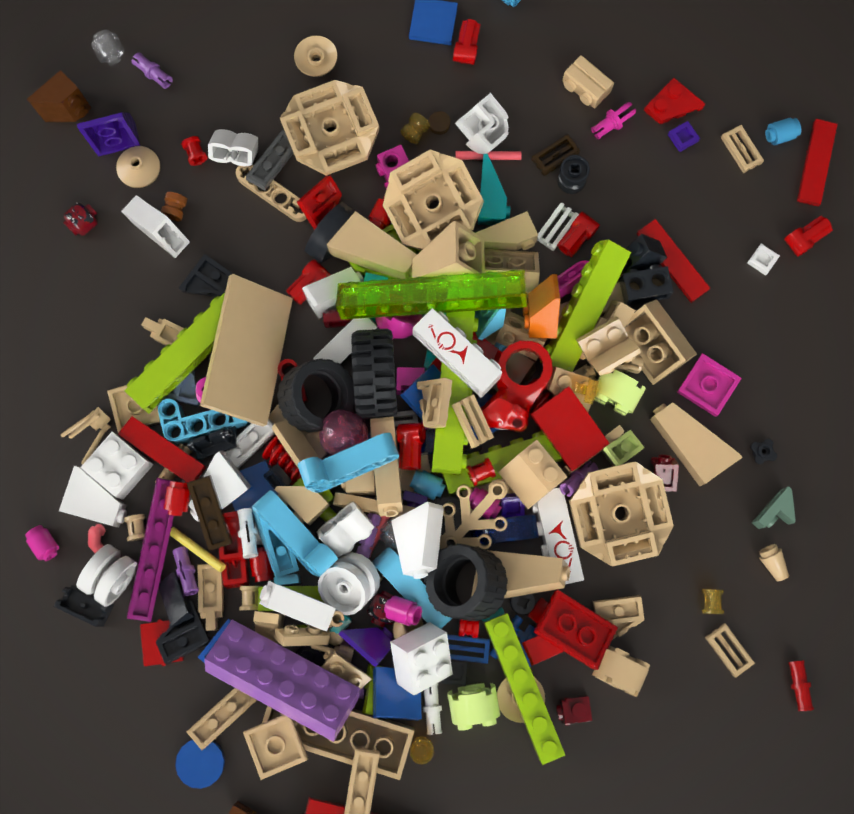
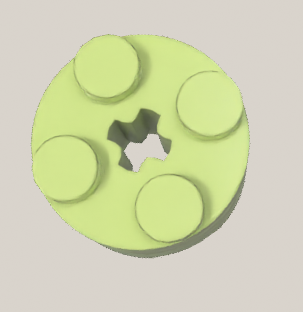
[593,370,646,416]
[447,683,500,730]

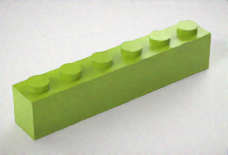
[540,239,631,372]
[124,293,225,414]
[442,431,562,496]
[484,613,565,765]

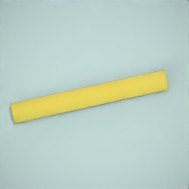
[170,527,226,572]

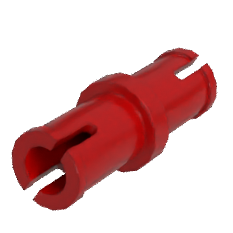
[788,660,814,711]

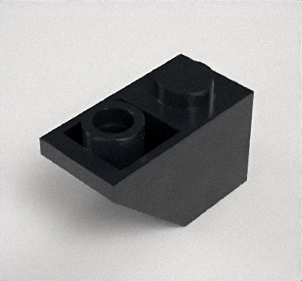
[618,234,667,280]

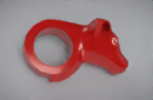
[481,340,553,432]

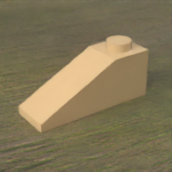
[476,212,538,251]

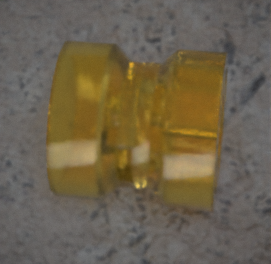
[400,113,430,144]
[409,736,434,765]

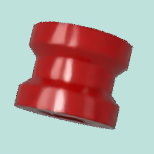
[458,619,479,638]

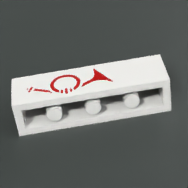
[413,308,502,398]
[531,488,584,584]

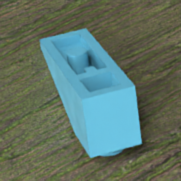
[252,509,299,578]

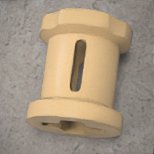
[124,514,146,542]
[239,586,261,610]

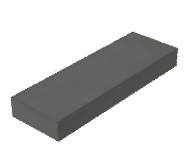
[246,130,294,191]

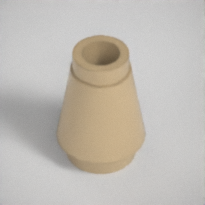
[759,544,790,582]

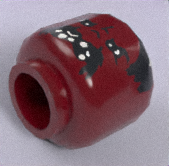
[63,203,97,236]
[367,590,395,628]

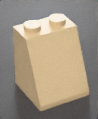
[412,221,485,296]

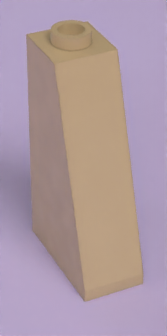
[327,211,417,282]
[650,403,742,487]
[370,416,404,517]
[471,550,570,598]

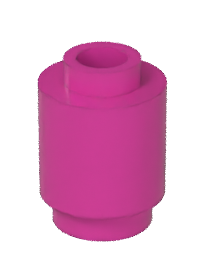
[470,487,502,519]
[25,525,59,561]
[384,596,422,626]

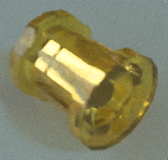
[702,589,724,614]

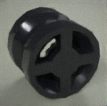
[510,594,535,614]

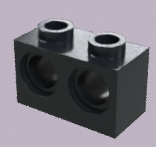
[619,265,674,306]

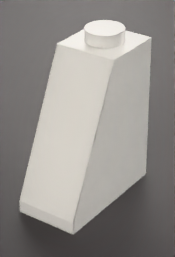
[121,195,190,258]
[302,267,364,319]
[189,450,251,522]
[59,466,127,528]
[391,502,444,579]
[259,581,336,632]

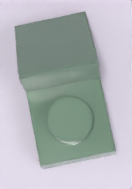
[752,486,795,529]

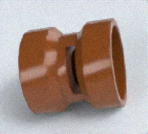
[160,192,188,222]

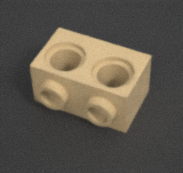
[495,311,547,361]

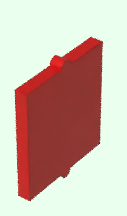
[140,619,184,666]

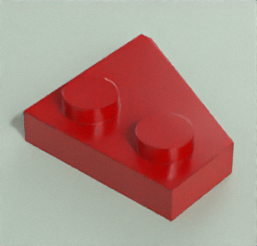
[644,78,705,124]
[297,176,342,230]

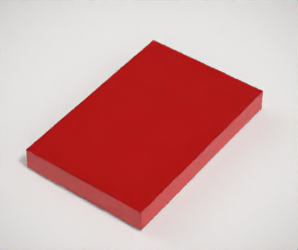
[530,386,610,472]
[534,589,618,670]

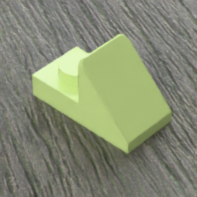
[602,430,645,466]

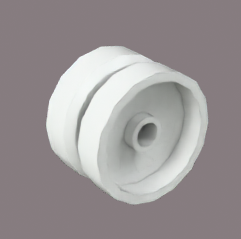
[76,544,138,606]
[318,552,380,615]

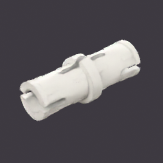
[237,508,258,558]
[423,683,442,735]

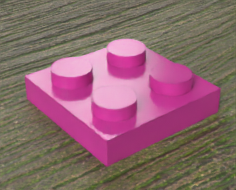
[677,353,742,417]

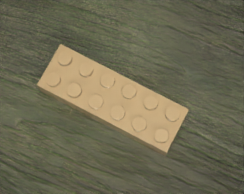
[262,706,415,780]

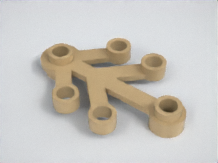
[440,479,508,550]

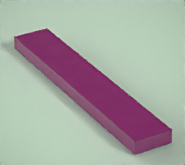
[127,477,179,622]

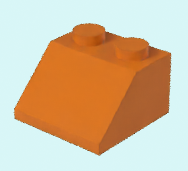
[523,274,560,338]

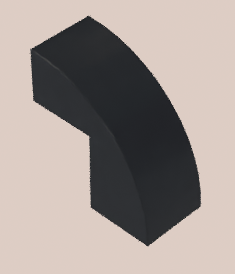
[304,202,360,263]

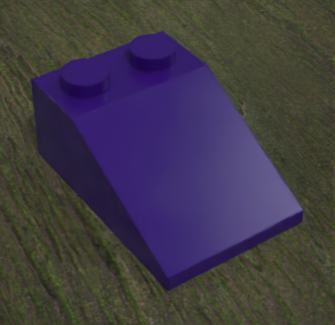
[77,112,141,157]

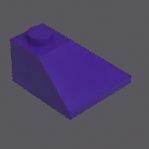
[338,627,394,667]

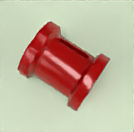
[181,136,208,166]
[466,458,496,486]

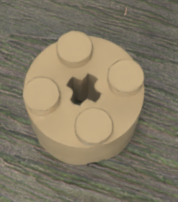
[592,646,650,697]

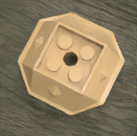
[280,80,379,176]
[383,150,484,250]
[569,462,674,567]

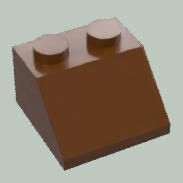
[27,70,91,122]

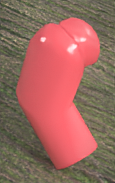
[88,524,106,554]

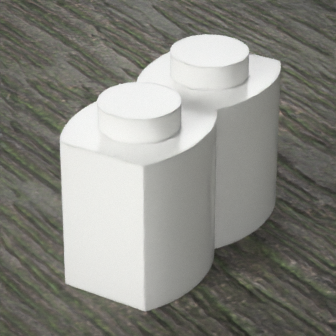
[208,129,258,166]
[317,501,374,557]

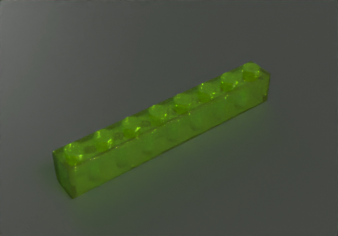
[336,270,527,320]

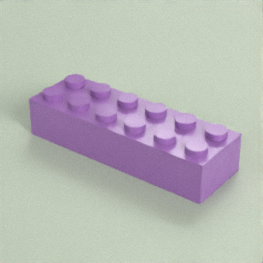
[205,620,360,742]

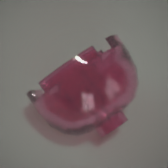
[319,410,368,455]

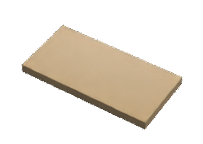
[200,274,293,427]

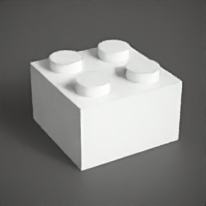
[80,432,154,500]
[390,622,453,695]

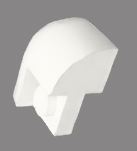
[455,93,509,154]

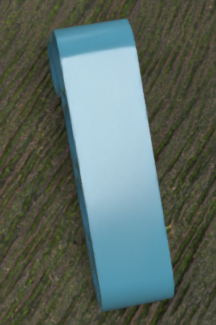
[158,399,251,445]
[297,433,399,493]
[252,490,338,577]
[372,546,452,629]

